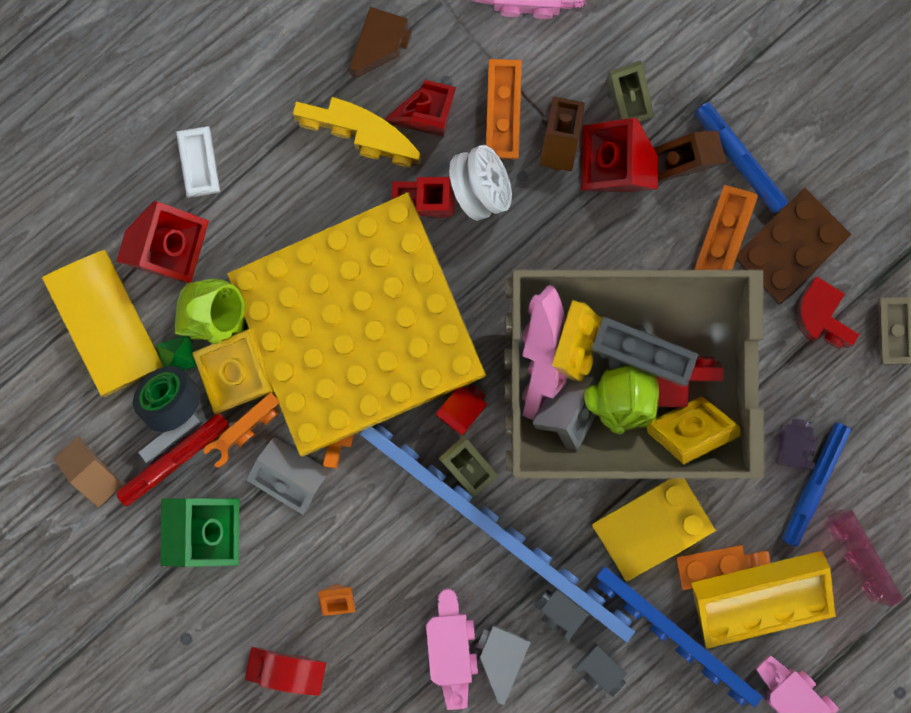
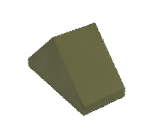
[606,60,654,122]
[439,436,498,498]

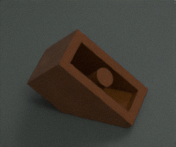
[349,7,412,78]
[539,96,585,172]
[654,131,726,182]

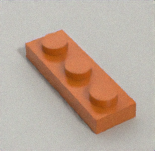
[486,59,522,160]
[694,185,758,270]

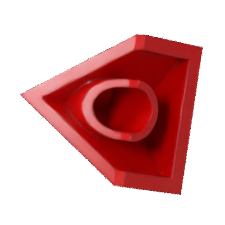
[384,79,456,137]

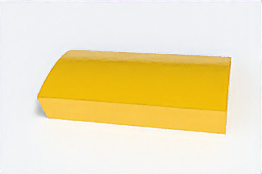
[42,250,163,397]
[691,550,836,649]

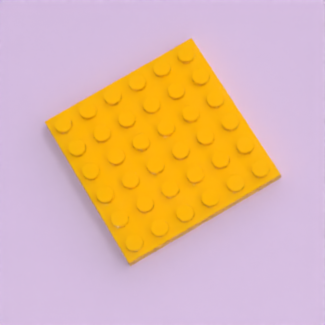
[227,193,487,457]

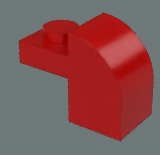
[391,177,455,218]
[796,276,860,349]
[655,348,723,407]
[245,647,327,696]

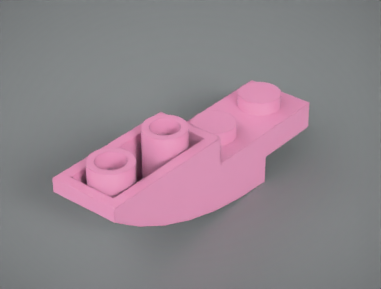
[522,285,567,420]

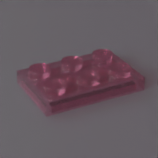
[828,509,903,607]

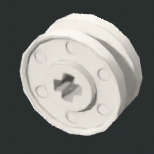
[449,145,512,221]

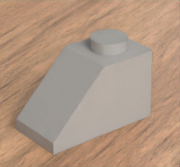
[476,625,531,705]

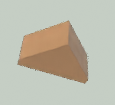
[54,436,124,507]

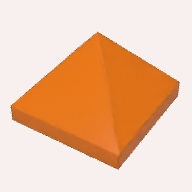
[318,584,356,616]

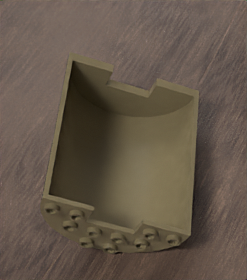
[504,270,764,479]

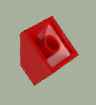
[581,118,658,192]
[116,201,209,283]

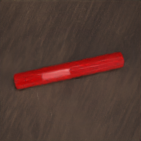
[116,413,229,507]

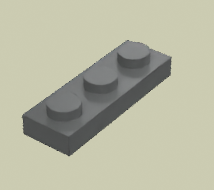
[589,317,699,387]

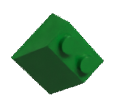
[160,498,239,567]

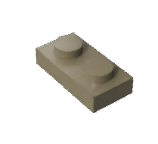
[878,297,911,365]

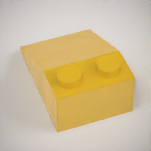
[591,479,716,582]

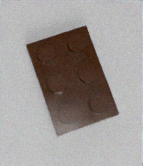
[735,188,852,304]

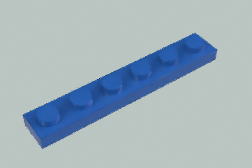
[594,566,763,707]

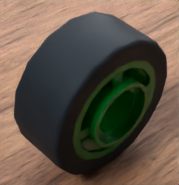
[133,366,200,432]

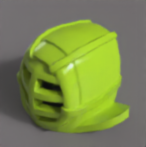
[175,278,246,344]
[584,366,659,435]

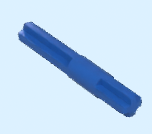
[694,102,788,213]
[782,422,851,547]

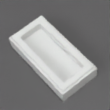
[176,126,220,198]

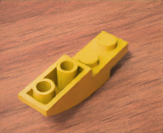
[293,97,421,168]

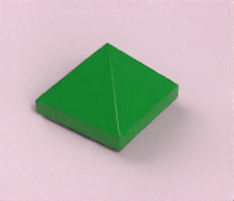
[156,336,197,371]

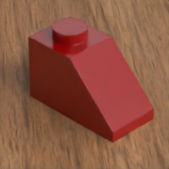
[436,384,487,437]

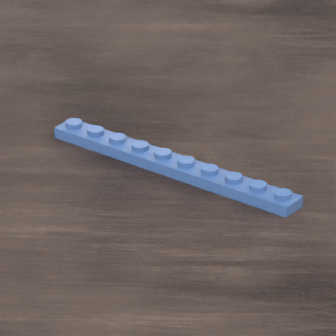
[360,424,635,642]

